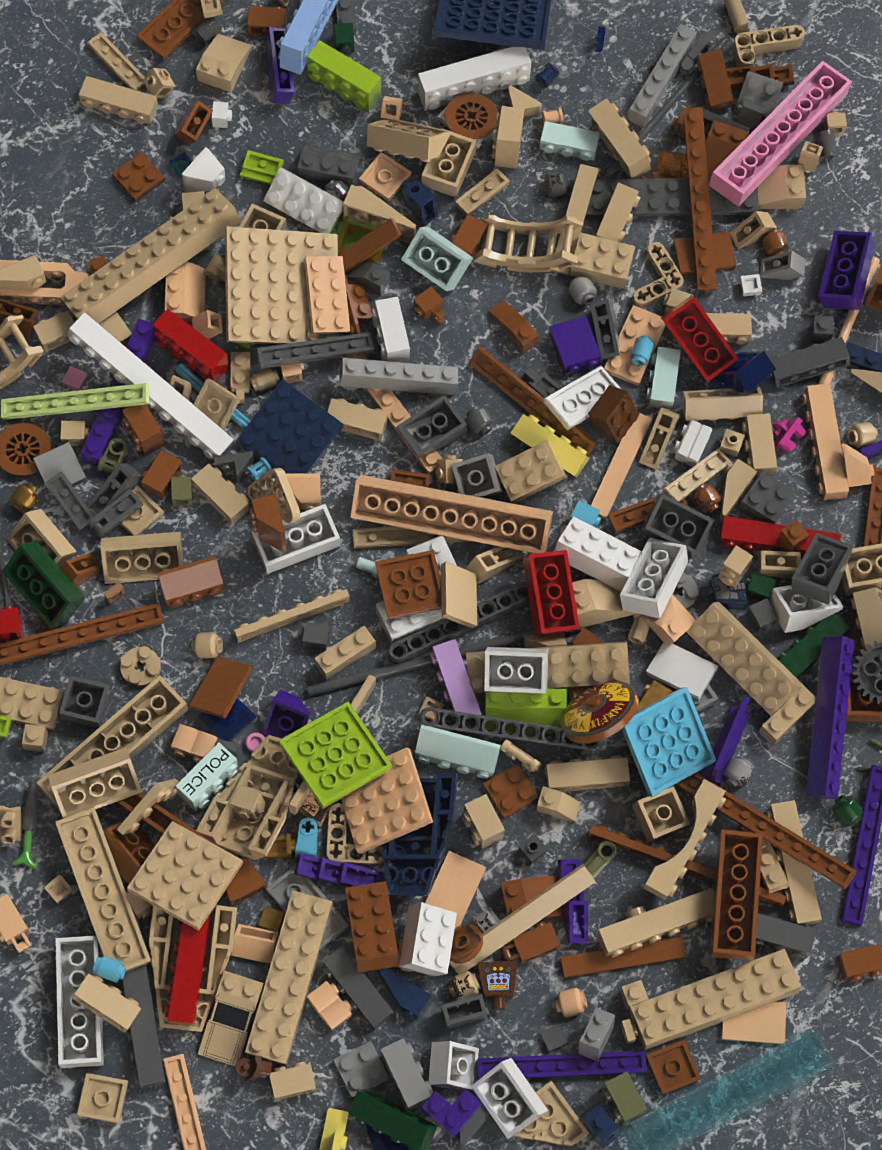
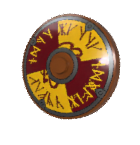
[561,681,639,743]

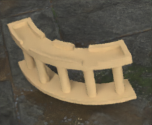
[473,215,583,273]
[0,315,44,390]

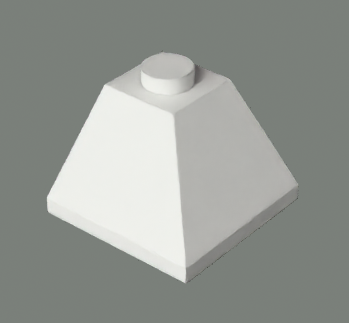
[182,147,225,193]

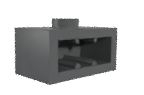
[441,994,488,1030]

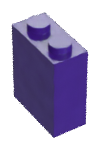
[549,316,601,374]

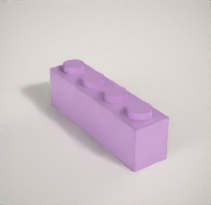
[429,639,482,722]

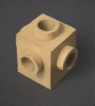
[142,68,176,99]

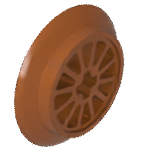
[445,93,498,139]
[0,423,51,475]

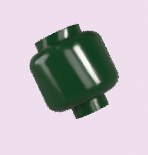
[832,795,863,826]

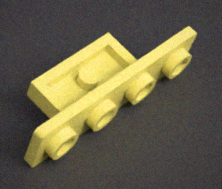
[319,1108,349,1150]

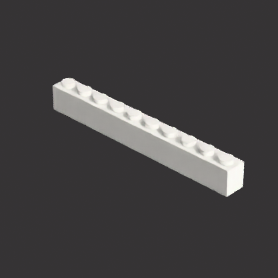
[67,312,234,459]

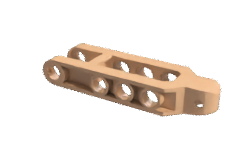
[0,260,90,306]

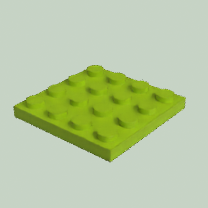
[279,701,393,809]

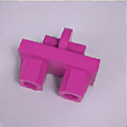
[772,417,807,453]

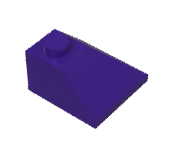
[262,689,311,739]

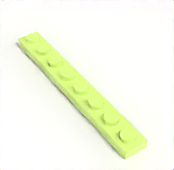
[1,383,149,420]

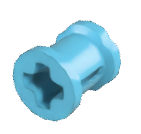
[246,457,272,481]

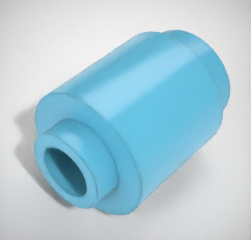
[630,336,654,366]
[93,956,126,982]

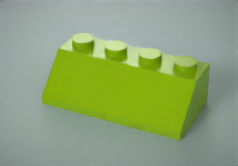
[485,689,567,734]

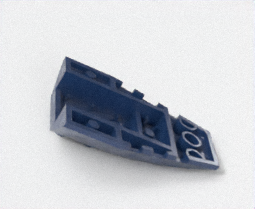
[382,774,458,896]

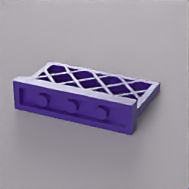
[702,696,751,786]

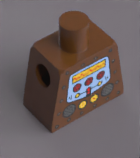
[477,961,518,1010]

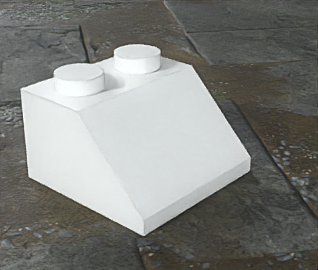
[429,1041,479,1091]

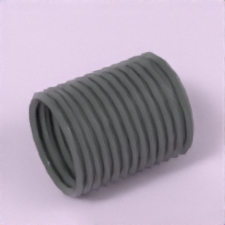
[192,16,222,45]

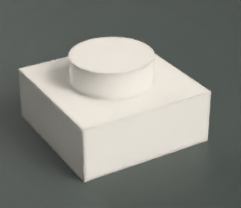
[740,274,762,296]

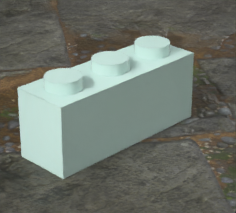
[540,121,600,161]
[646,347,681,410]

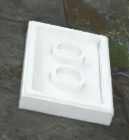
[646,642,718,700]

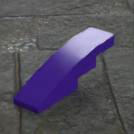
[294,854,382,887]
[557,859,588,943]

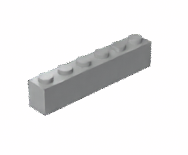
[628,24,697,128]
[339,358,458,395]

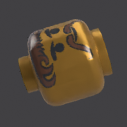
[10,483,40,514]

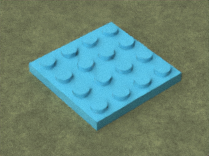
[622,687,717,796]

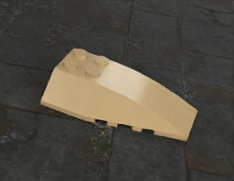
[196,735,298,860]
[149,905,237,1032]

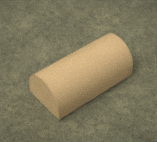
[723,0,748,33]

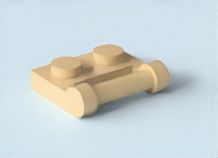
[500,739,542,772]

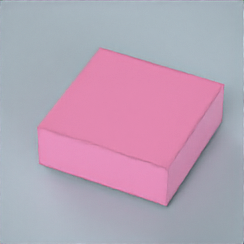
[61,366,88,391]

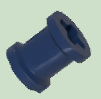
[535,63,559,88]

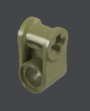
[97,438,128,474]

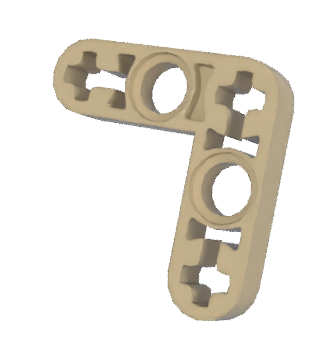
[633,242,684,308]
[248,468,300,523]
[327,804,385,866]

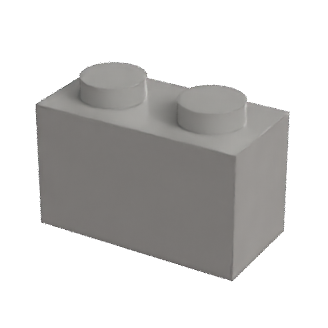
[578,1008,615,1061]

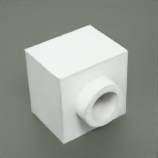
[212,101,232,128]

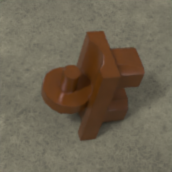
[235,1055,272,1082]

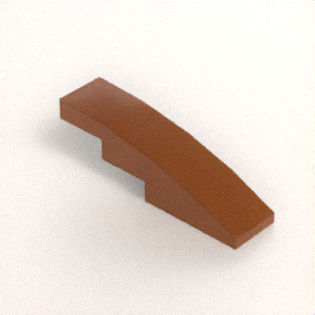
[727,64,795,89]

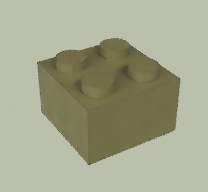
[600,1072,647,1127]

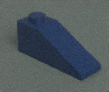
[377,968,431,1020]

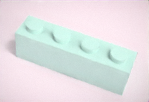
[415,724,501,779]

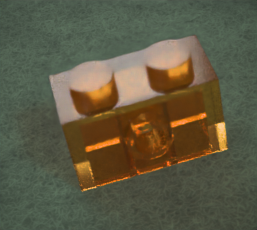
[655,150,688,178]

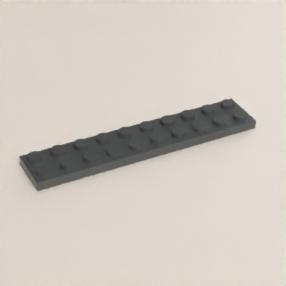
[569,178,759,217]

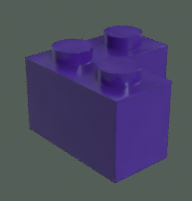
[421,1089,482,1139]

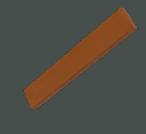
[560,937,687,979]

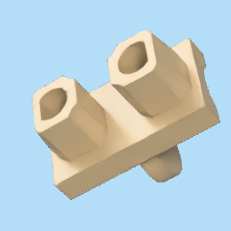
[0,806,22,844]

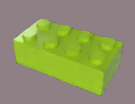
[307,40,381,112]

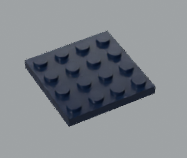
[236,379,344,474]

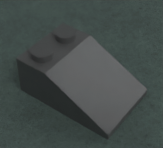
[396,395,467,458]
[792,533,853,605]

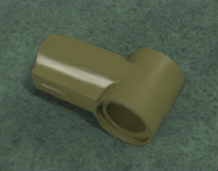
[584,841,616,879]

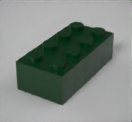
[2,540,85,629]

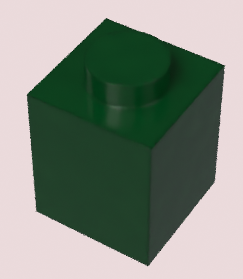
[335,23,355,53]
[745,572,776,601]

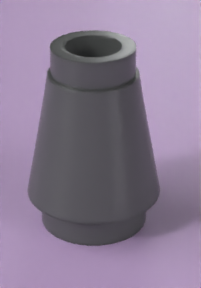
[817,130,836,159]

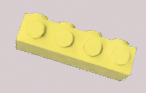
[511,414,590,478]

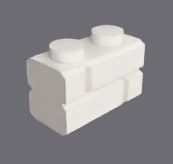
[673,420,712,467]

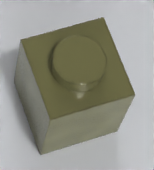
[171,475,193,506]

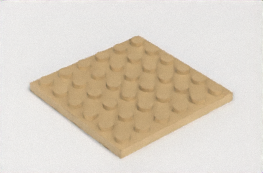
[225,226,340,345]

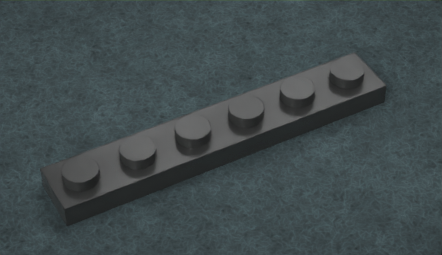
[256,332,374,369]

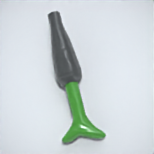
[11,782,38,869]

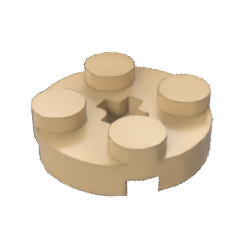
[120,646,161,687]

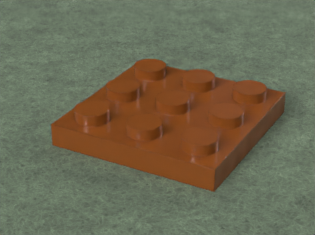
[375,550,442,620]

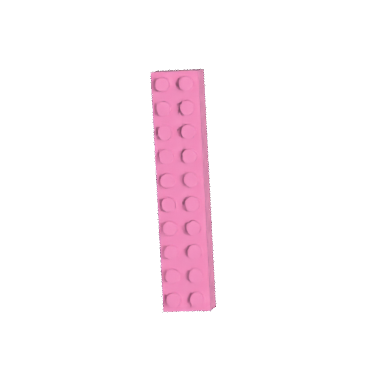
[709,61,852,207]

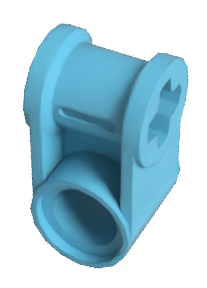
[295,818,318,857]

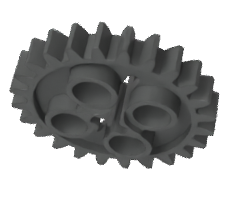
[852,641,882,705]

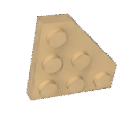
[512,1081,589,1147]

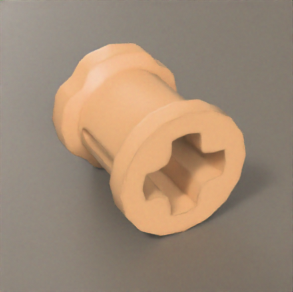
[542,107,564,125]

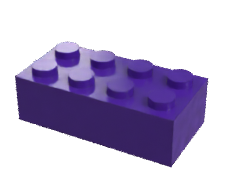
[818,230,876,310]

